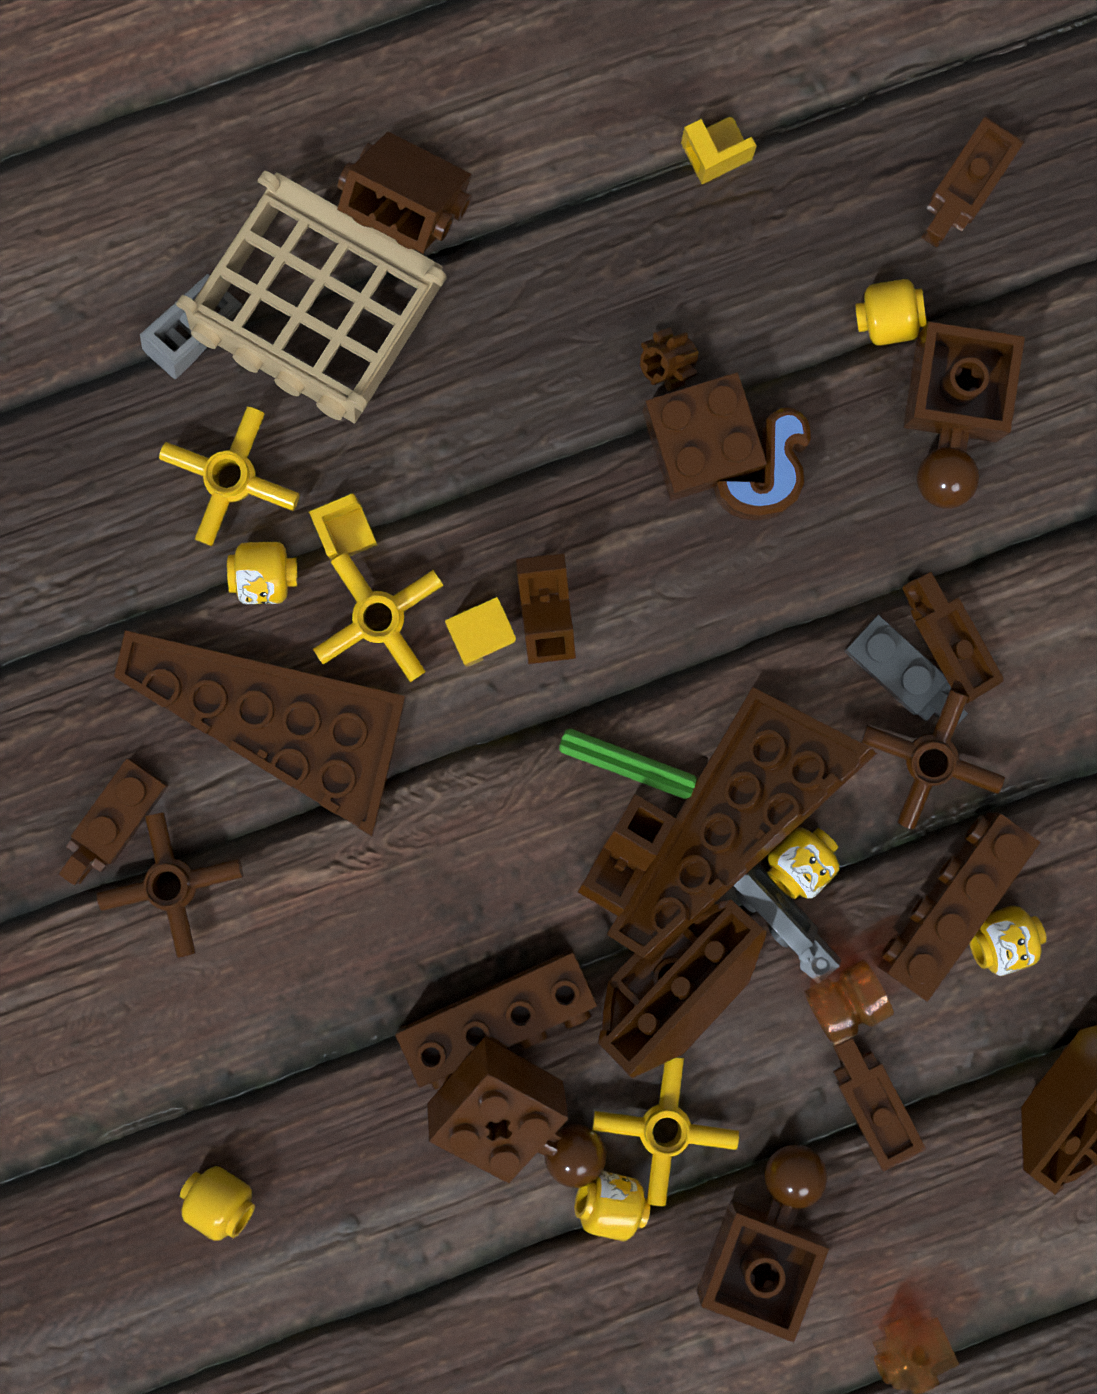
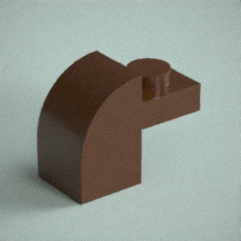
[516,553,576,664]
[577,794,676,917]

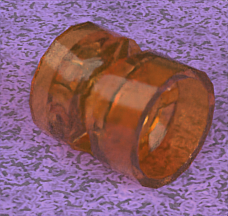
[803,959,895,1047]

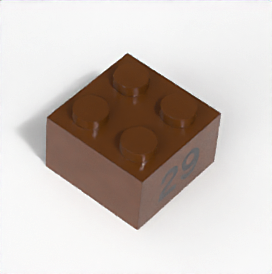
[643,372,767,501]

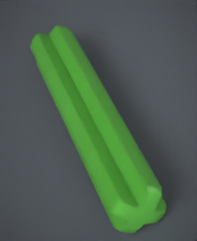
[559,729,697,799]

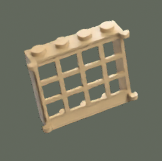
[176,171,446,423]

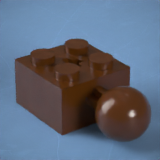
[903,322,1025,509]
[427,1037,606,1188]
[696,1145,829,1343]

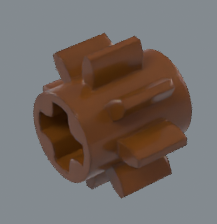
[640,327,699,391]

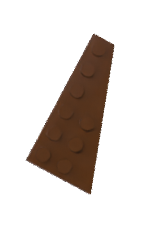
[114,630,407,837]
[607,687,877,961]

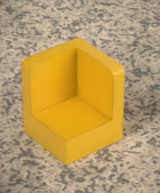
[681,117,757,184]
[309,493,378,560]
[445,597,516,668]

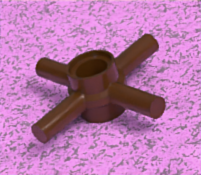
[861,689,1005,829]
[97,812,244,958]

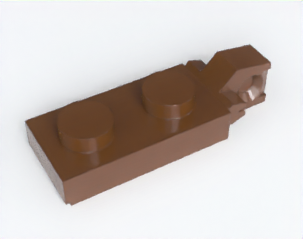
[921,116,1024,248]
[902,572,1004,704]
[59,758,169,886]
[831,1033,926,1172]

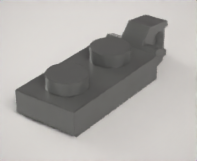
[844,615,968,727]
[734,864,842,983]

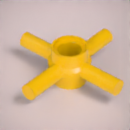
[159,406,300,546]
[313,552,444,682]
[592,1057,739,1206]

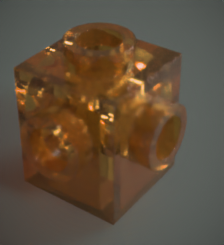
[873,1316,959,1394]

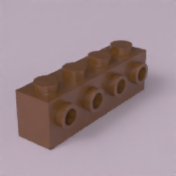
[878,812,1041,1002]
[395,948,597,1090]

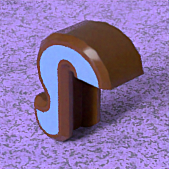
[714,407,811,521]

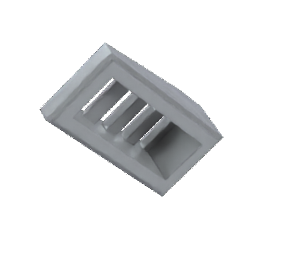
[140,274,242,379]

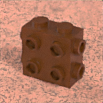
[337,131,472,253]

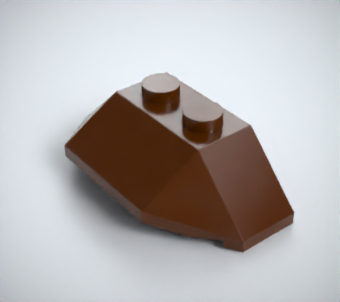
[598,899,767,1078]
[1021,1025,1097,1195]

